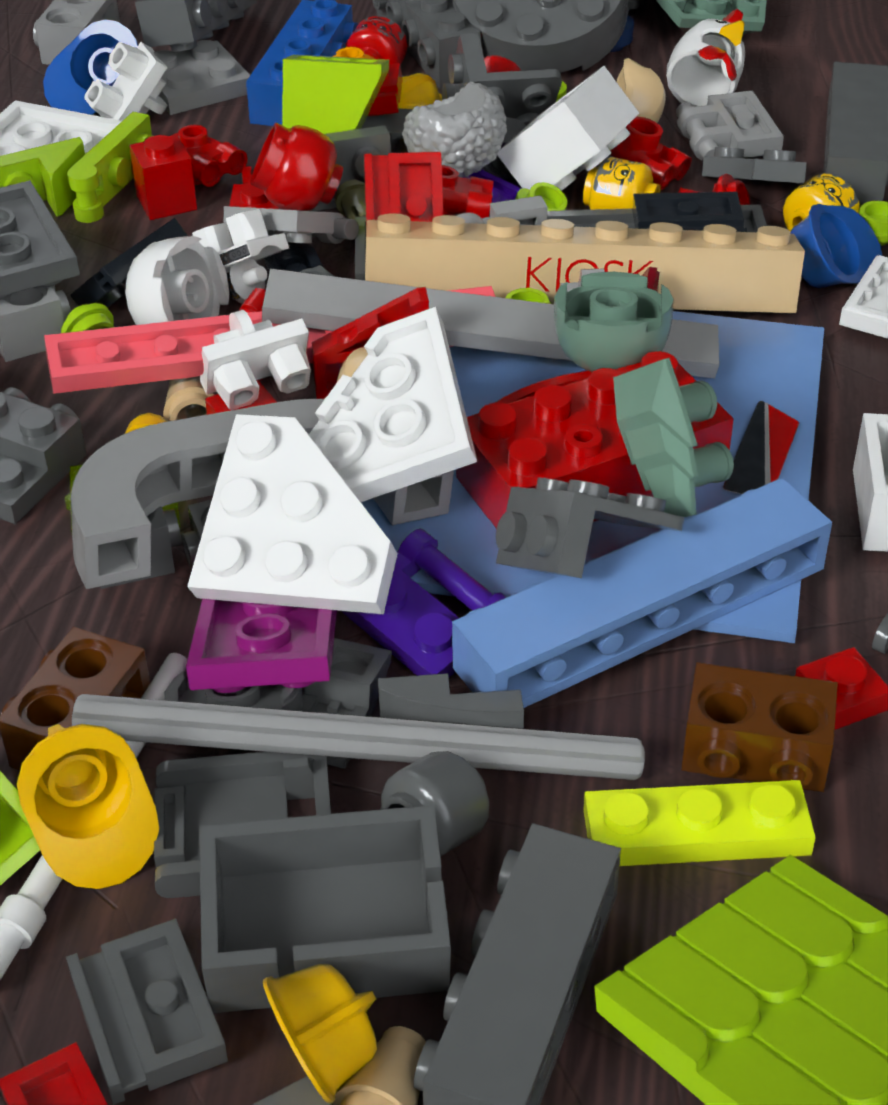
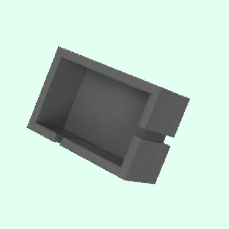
[199,805,451,1013]

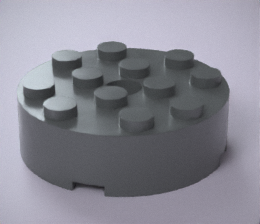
[452,0,628,73]

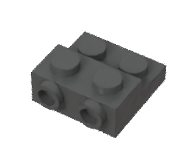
[0,387,87,524]

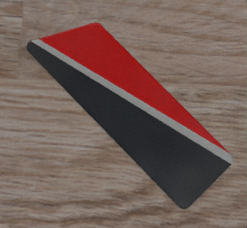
[723,401,799,494]

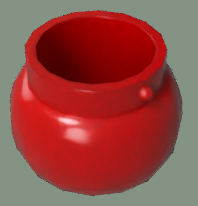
[250,122,344,211]

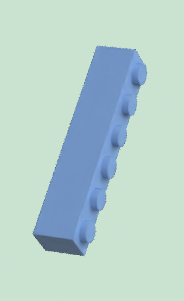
[452,477,832,708]

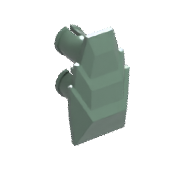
[613,358,734,517]

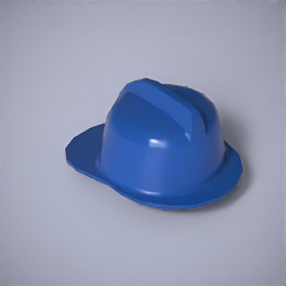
[43,19,138,115]
[790,204,882,288]

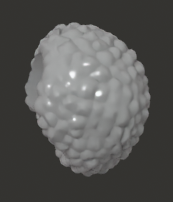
[402,82,507,177]

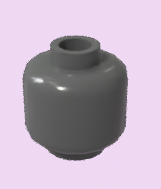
[380,751,489,857]

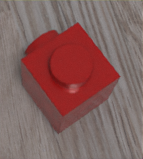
[129,135,197,220]

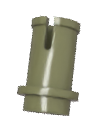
[335,180,366,220]

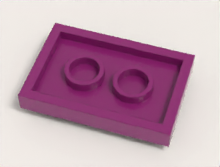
[186,599,337,693]

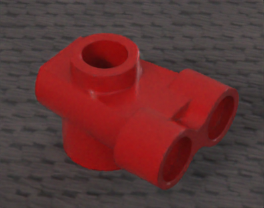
[610,116,692,190]
[171,125,248,187]
[442,165,494,218]

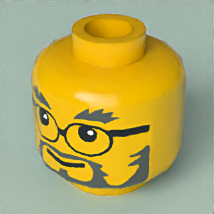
[583,157,660,210]
[783,173,860,232]

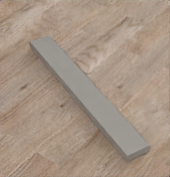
[262,269,719,379]

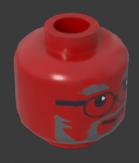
[345,16,408,65]

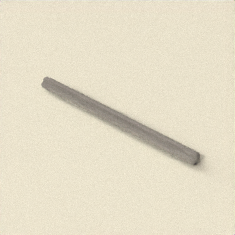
[72,694,645,780]

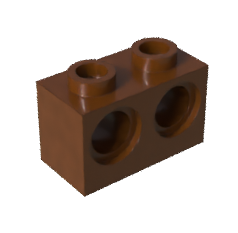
[0,626,150,770]
[681,662,838,792]

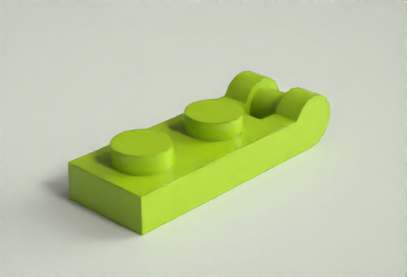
[67,112,153,223]

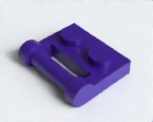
[342,528,507,678]

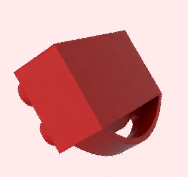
[456,351,734,529]

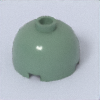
[554,271,674,372]

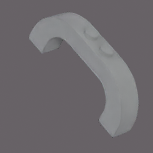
[71,399,454,589]

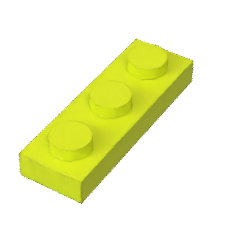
[584,780,815,866]

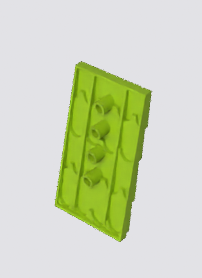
[594,854,888,1105]

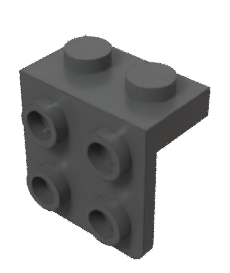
[442,33,562,125]
[496,477,685,578]

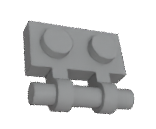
[676,91,784,160]
[223,206,359,244]

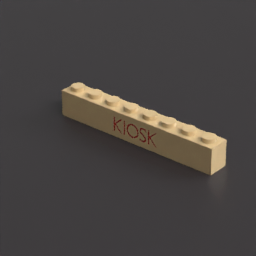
[365,214,805,313]

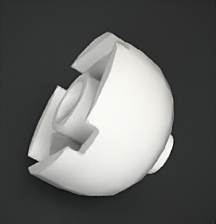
[125,236,229,325]

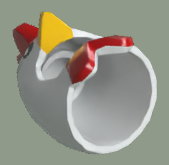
[666,9,745,107]

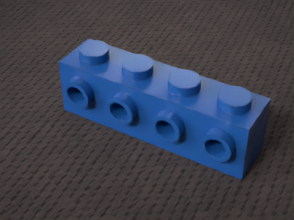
[246,0,358,126]

